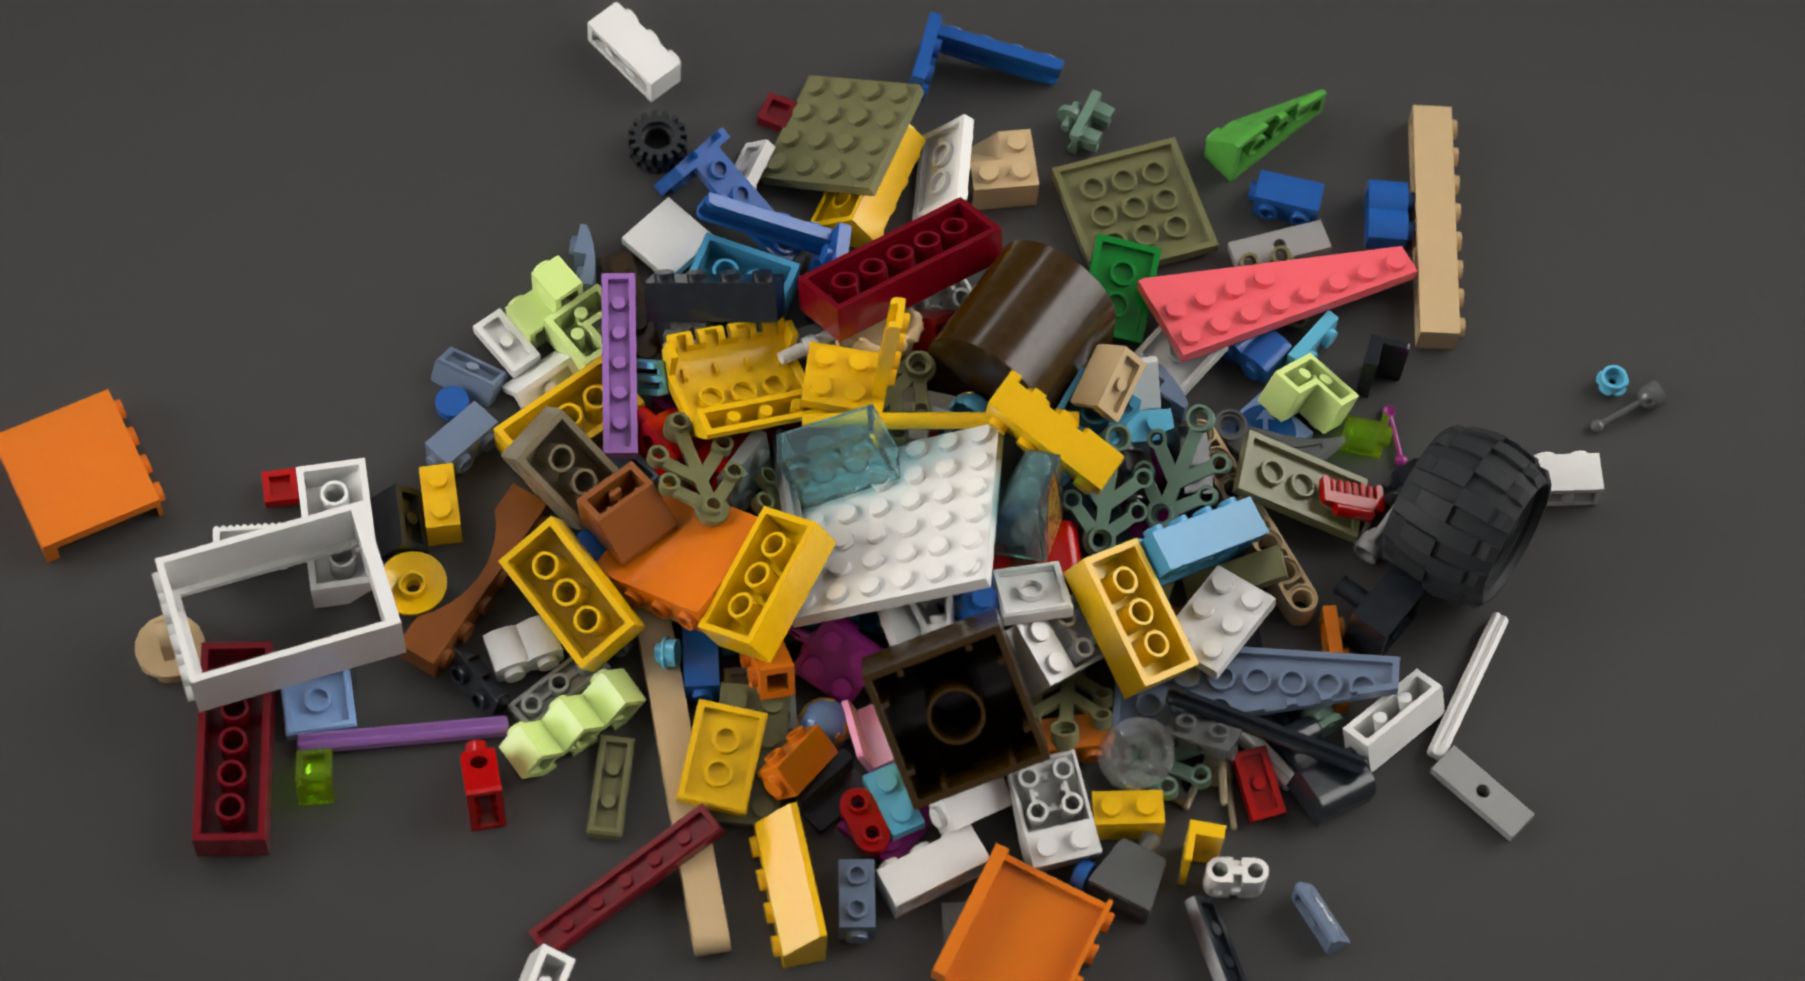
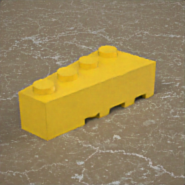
[985,369,1125,496]

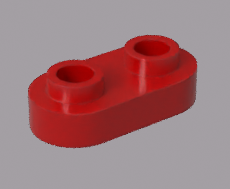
[839,788,890,857]

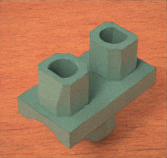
[1057,89,1115,155]

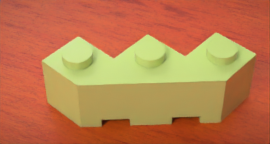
[499,668,647,779]

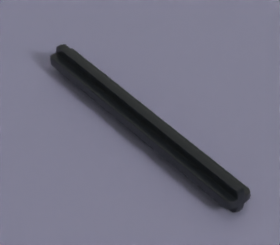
[1165,685,1368,775]

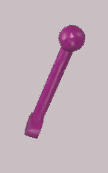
[1382,405,1408,467]

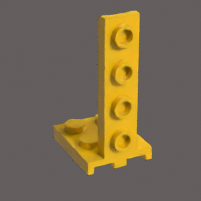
[800,297,910,413]

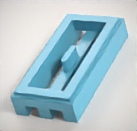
[637,358,669,396]

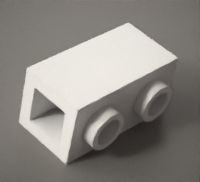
[929,777,1012,834]

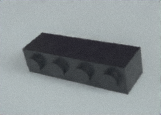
[644,269,786,322]

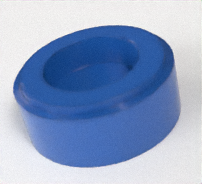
[435,386,470,421]
[1069,859,1096,893]

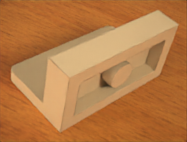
[1070,344,1147,423]

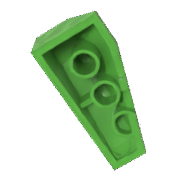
[1204,89,1327,182]

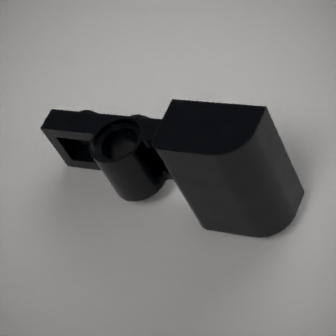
[1258,710,1376,827]

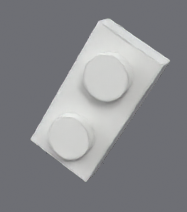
[735,139,775,189]
[473,308,541,379]

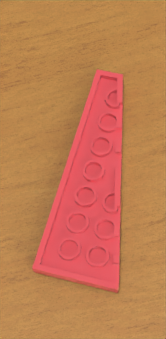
[1137,246,1418,363]

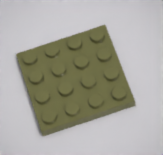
[760,75,924,196]
[1051,137,1219,269]

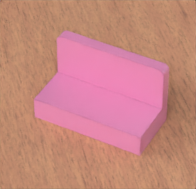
[841,699,897,773]

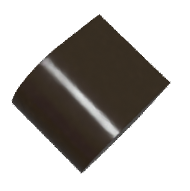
[927,240,1116,411]
[861,607,1051,810]

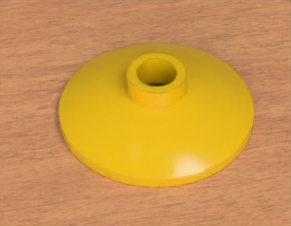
[384,551,447,616]

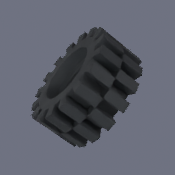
[628,110,687,174]

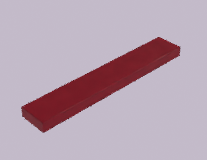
[528,803,725,953]

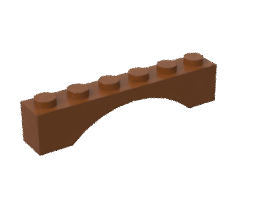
[400,483,549,678]

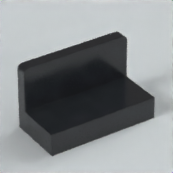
[1356,334,1410,398]
[370,483,429,561]
[792,748,866,833]

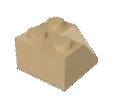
[968,129,1039,210]

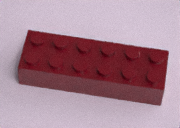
[797,197,1003,342]
[192,641,276,857]

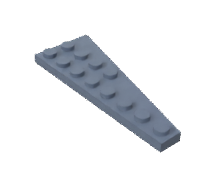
[1111,647,1400,738]

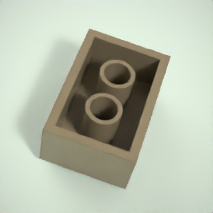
[501,406,619,531]

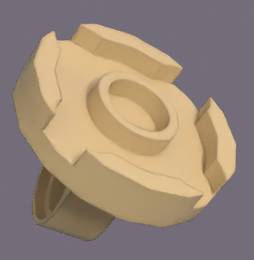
[135,615,206,683]

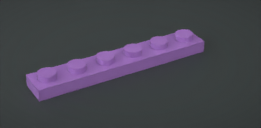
[601,273,638,460]

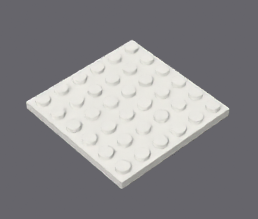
[792,424,1004,628]

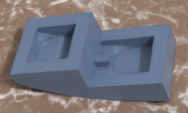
[1143,353,1189,424]

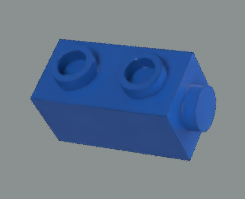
[1247,169,1325,226]
[682,627,720,703]

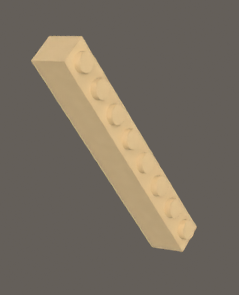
[1408,105,1465,350]

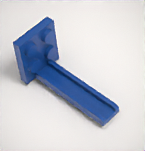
[909,12,1064,102]
[653,127,802,261]
[696,192,852,323]

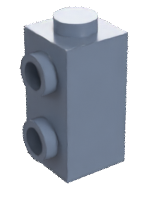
[425,400,499,476]
[837,859,875,944]

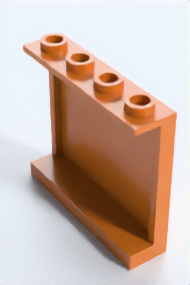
[0,389,166,563]
[596,483,758,633]
[930,843,1115,981]

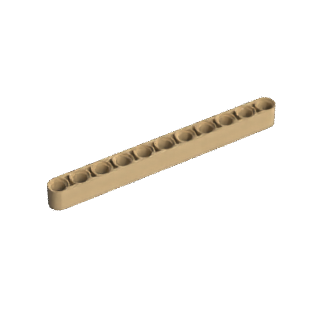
[632,607,731,957]

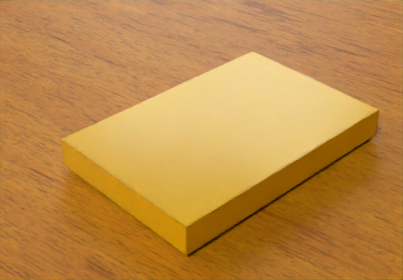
[676,699,768,817]

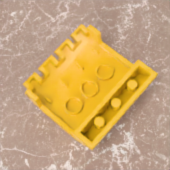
[661,317,834,440]

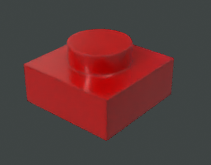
[261,467,300,509]

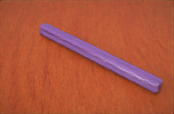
[297,716,509,755]

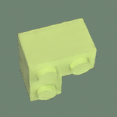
[505,255,583,349]
[544,283,602,371]
[1257,353,1359,434]

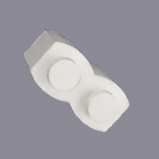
[483,615,564,683]

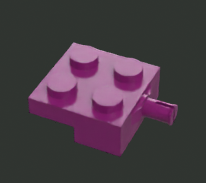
[787,617,884,703]

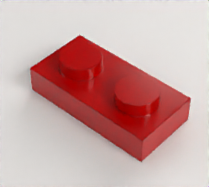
[1231,745,1287,823]

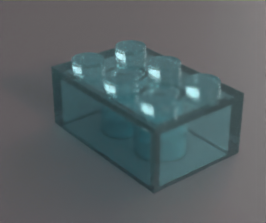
[776,404,900,509]

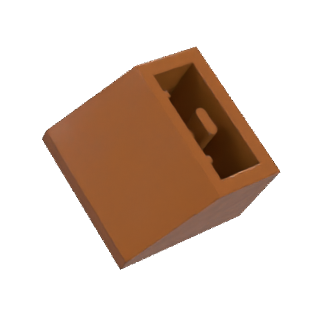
[577,461,678,566]

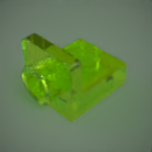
[1339,413,1393,458]
[295,748,335,806]

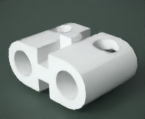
[1202,857,1269,898]

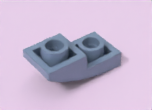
[569,224,596,293]

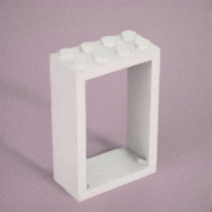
[152,500,406,712]

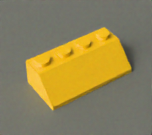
[811,124,926,248]
[749,802,827,969]

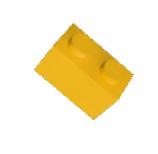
[419,463,463,546]
[1089,790,1165,840]

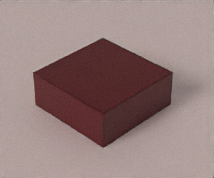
[757,92,798,133]

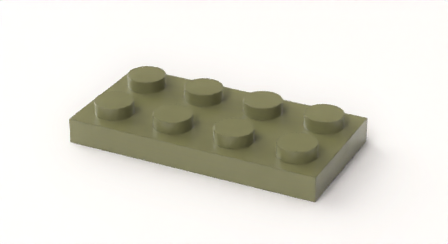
[1232,430,1368,542]
[708,682,791,827]

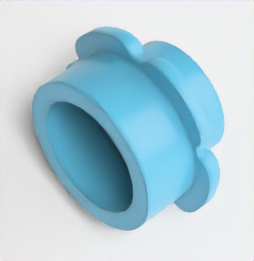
[1596,365,1629,397]
[654,635,682,670]

